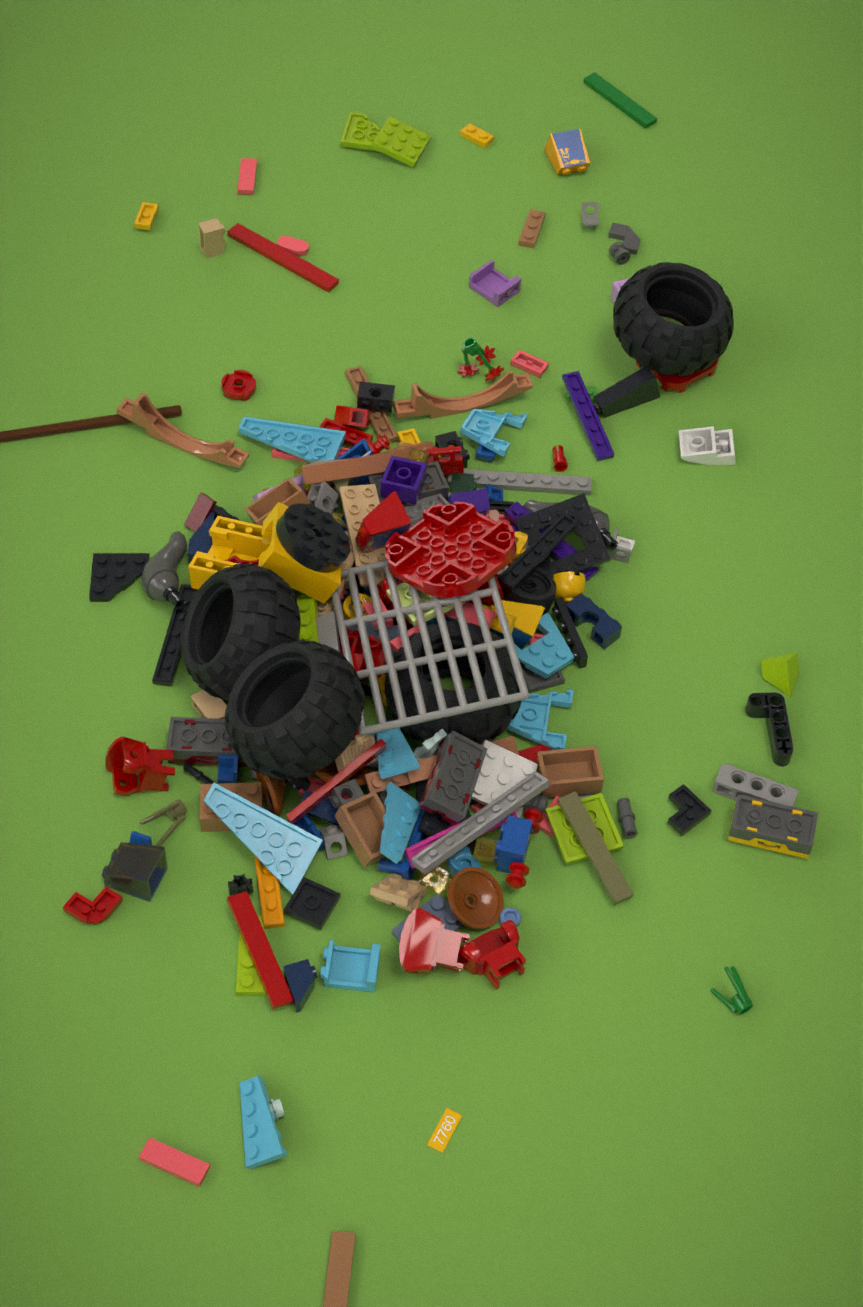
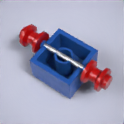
[326,434,391,490]
[494,808,543,889]

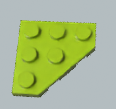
[340,112,381,152]

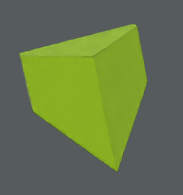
[760,652,799,698]

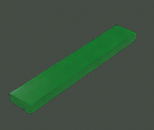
[583,72,657,129]

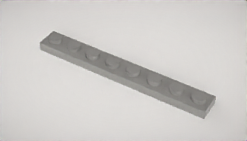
[448,469,591,495]
[411,771,550,874]

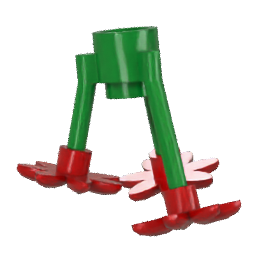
[457,337,504,381]

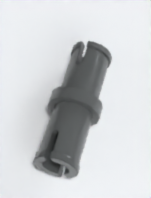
[617,798,638,838]

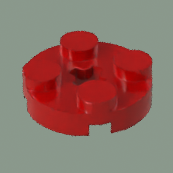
[221,370,256,401]

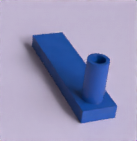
[378,808,427,880]

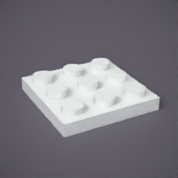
[471,740,538,818]

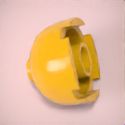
[553,572,586,604]

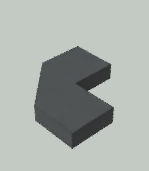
[609,223,640,254]

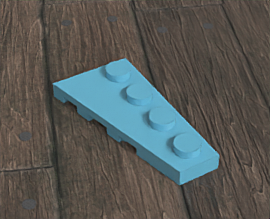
[377,728,420,779]
[380,781,421,864]
[240,1075,288,1169]

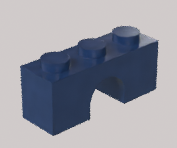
[566,593,622,650]

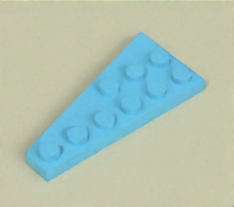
[239,417,346,463]
[204,783,323,895]

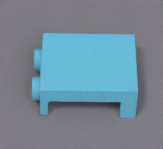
[320,940,381,993]

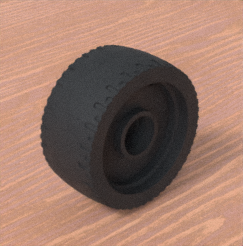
[500,566,556,616]

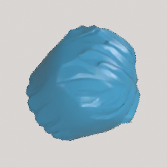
[446,846,481,876]

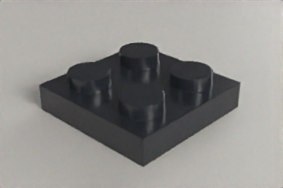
[284,877,341,930]

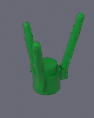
[711,966,754,1015]

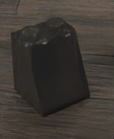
[102,842,168,902]

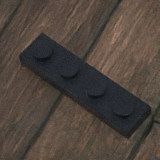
[552,598,588,669]

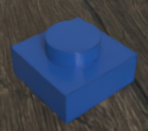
[476,444,496,461]

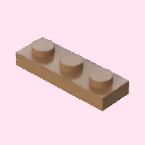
[518,209,546,249]

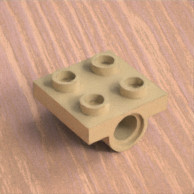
[370,874,427,912]

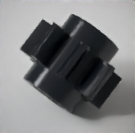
[228,874,254,896]

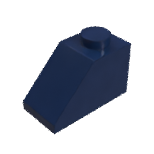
[283,959,318,1013]

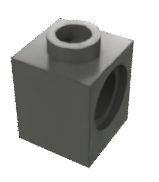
[330,779,364,809]

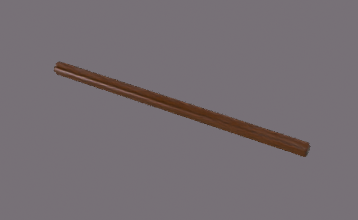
[0,405,182,442]

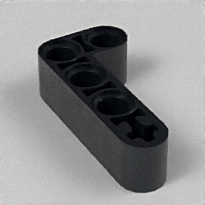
[745,692,793,767]

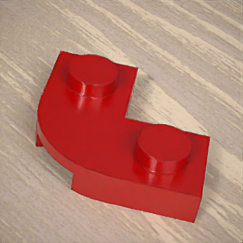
[63,886,123,924]

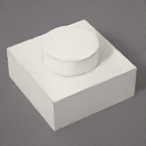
[616,536,635,557]

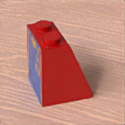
[355,491,411,553]

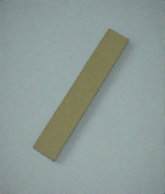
[557,791,634,905]

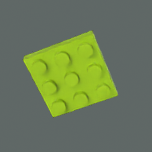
[371,116,431,167]
[544,793,624,865]

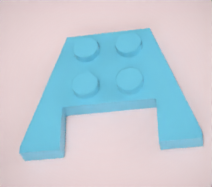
[460,409,527,457]
[514,613,574,679]
[508,690,574,750]

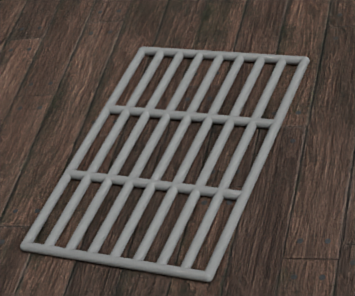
[332,560,529,736]

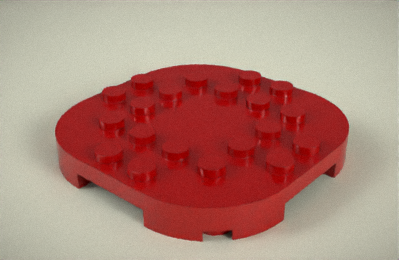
[385,502,517,598]

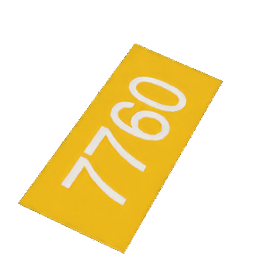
[427,1108,463,1153]

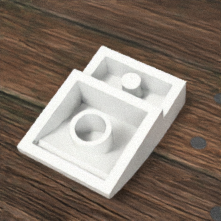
[679,426,736,465]

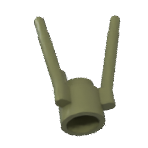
[140,799,187,847]

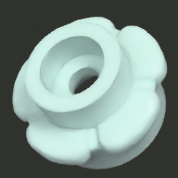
[269,1098,285,1120]

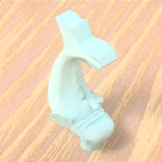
[413,729,447,760]

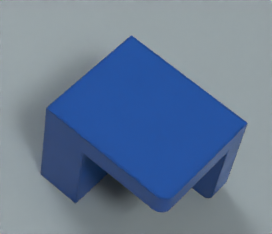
[217,755,239,784]

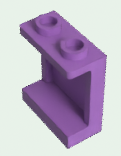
[469,260,521,307]

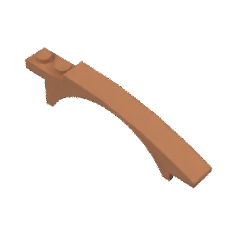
[393,371,533,419]
[117,392,249,468]
[302,441,433,484]
[364,736,519,793]

